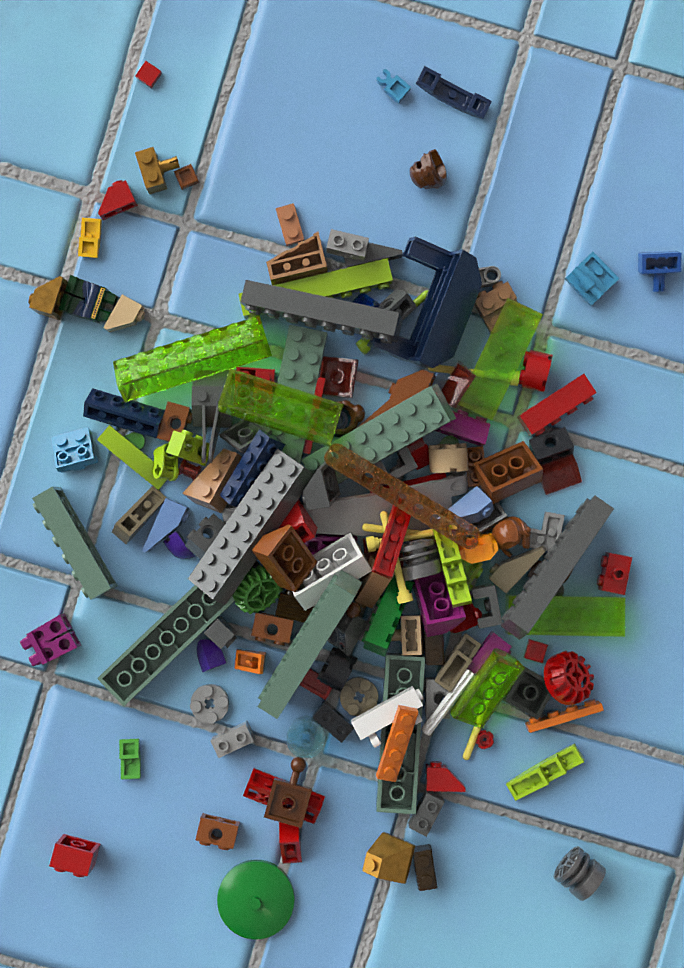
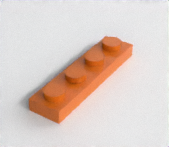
[525,699,604,733]
[376,705,419,782]

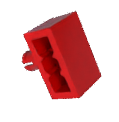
[597,552,632,595]

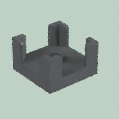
[371,446,418,486]
[468,584,502,629]

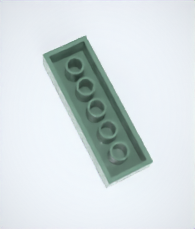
[32,486,117,600]

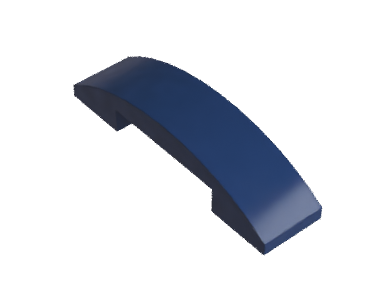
[416,66,492,119]

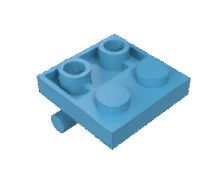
[565,252,619,306]
[52,427,98,473]

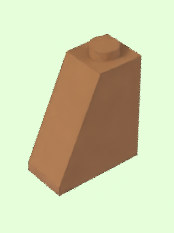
[354,555,395,608]

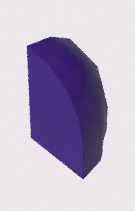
[163,531,195,559]
[196,639,226,672]

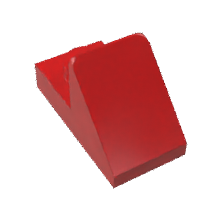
[407,438,429,470]

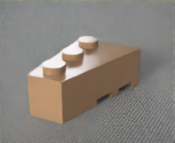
[266,231,328,285]
[182,448,242,513]

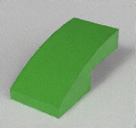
[119,739,141,780]

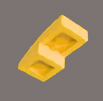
[78,217,102,258]

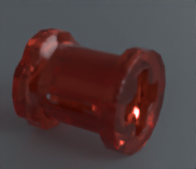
[178,459,202,481]

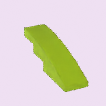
[97,425,168,490]
[433,524,472,608]
[506,743,585,801]

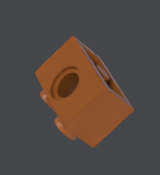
[157,401,193,442]
[251,612,294,646]
[195,813,240,850]

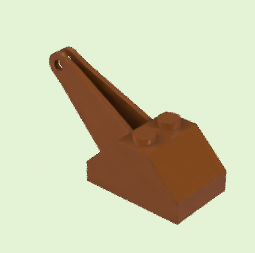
[357,369,436,428]

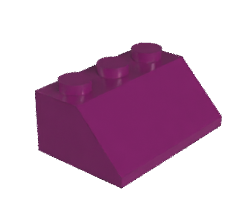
[435,407,490,446]
[413,571,466,637]

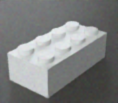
[292,533,372,611]

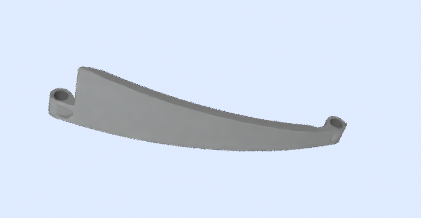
[222,471,468,536]

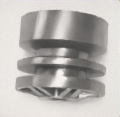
[399,538,443,581]
[553,846,606,901]

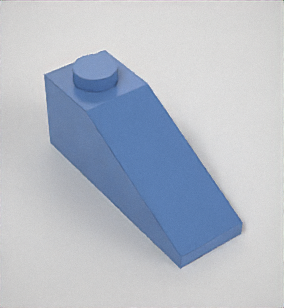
[433,486,494,528]
[142,498,190,552]

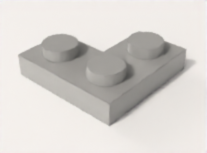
[519,512,565,551]

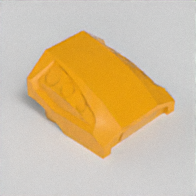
[456,532,498,564]

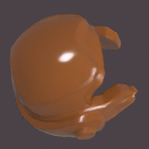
[492,516,531,558]

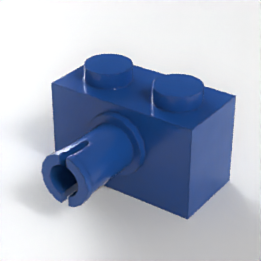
[638,251,682,292]

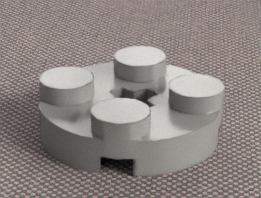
[190,684,229,724]

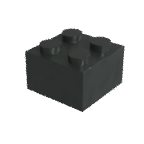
[499,665,551,720]

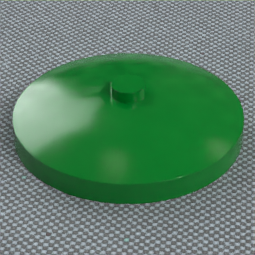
[217,860,295,940]

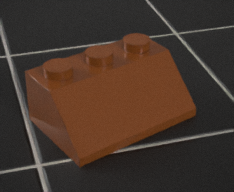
[473,441,543,504]
[252,525,318,592]

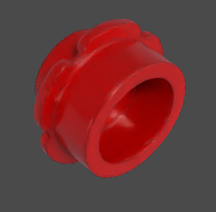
[476,730,494,749]

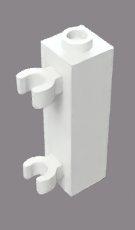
[351,686,424,748]

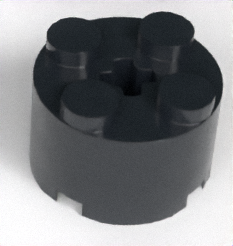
[317,647,358,692]

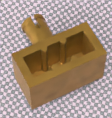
[135,147,180,195]

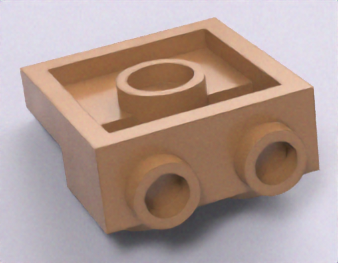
[474,281,525,335]

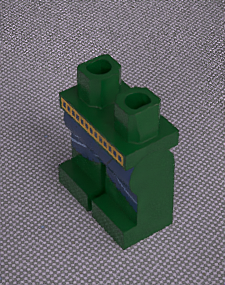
[58,275,118,324]

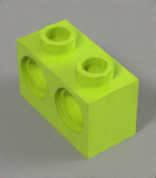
[166,429,210,466]

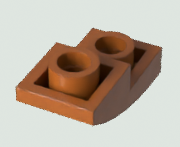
[466,446,485,488]

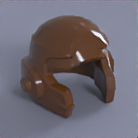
[409,149,447,189]

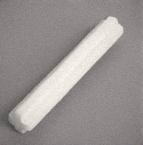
[421,669,475,736]

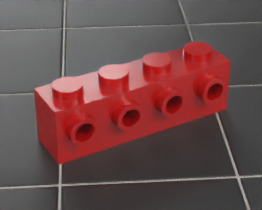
[517,374,597,436]

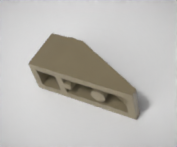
[112,486,167,544]
[489,546,545,594]

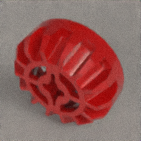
[544,651,594,705]

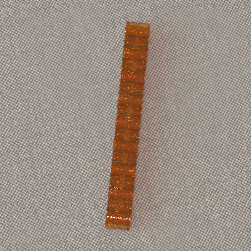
[324,443,480,549]

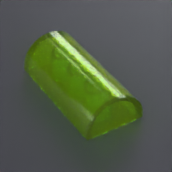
[450,648,525,729]

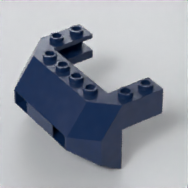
[367,236,482,368]

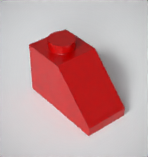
[98,180,138,220]
[425,761,466,792]
[279,822,302,864]

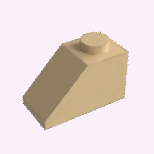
[103,295,145,332]

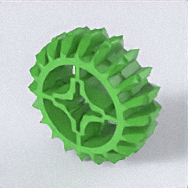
[232,565,283,614]

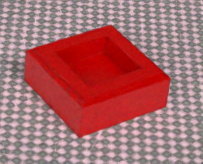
[135,61,162,89]
[524,639,548,663]

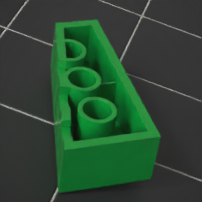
[362,574,414,657]

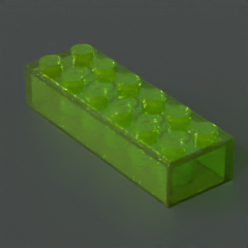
[457,298,543,421]
[218,368,343,447]
[505,594,625,637]

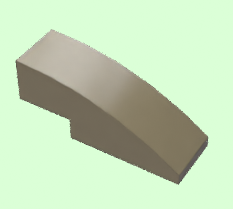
[434,633,482,692]

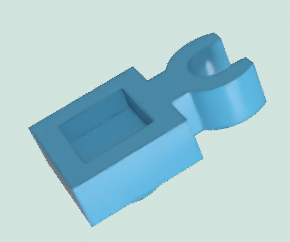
[376,69,411,104]

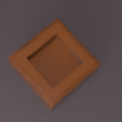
[174,164,199,190]

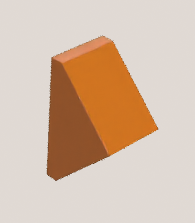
[235,649,266,674]

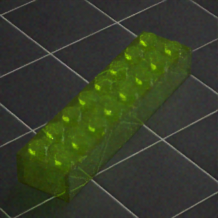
[113,316,272,402]

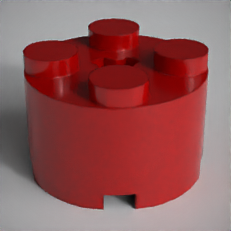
[518,350,553,392]

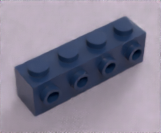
[83,388,165,439]
[220,429,286,507]

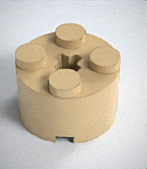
[428,443,468,473]

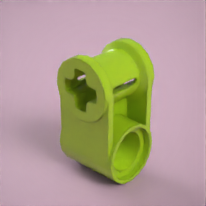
[153,443,179,481]

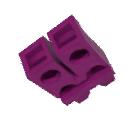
[20,613,82,666]

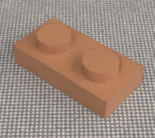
[275,203,304,246]

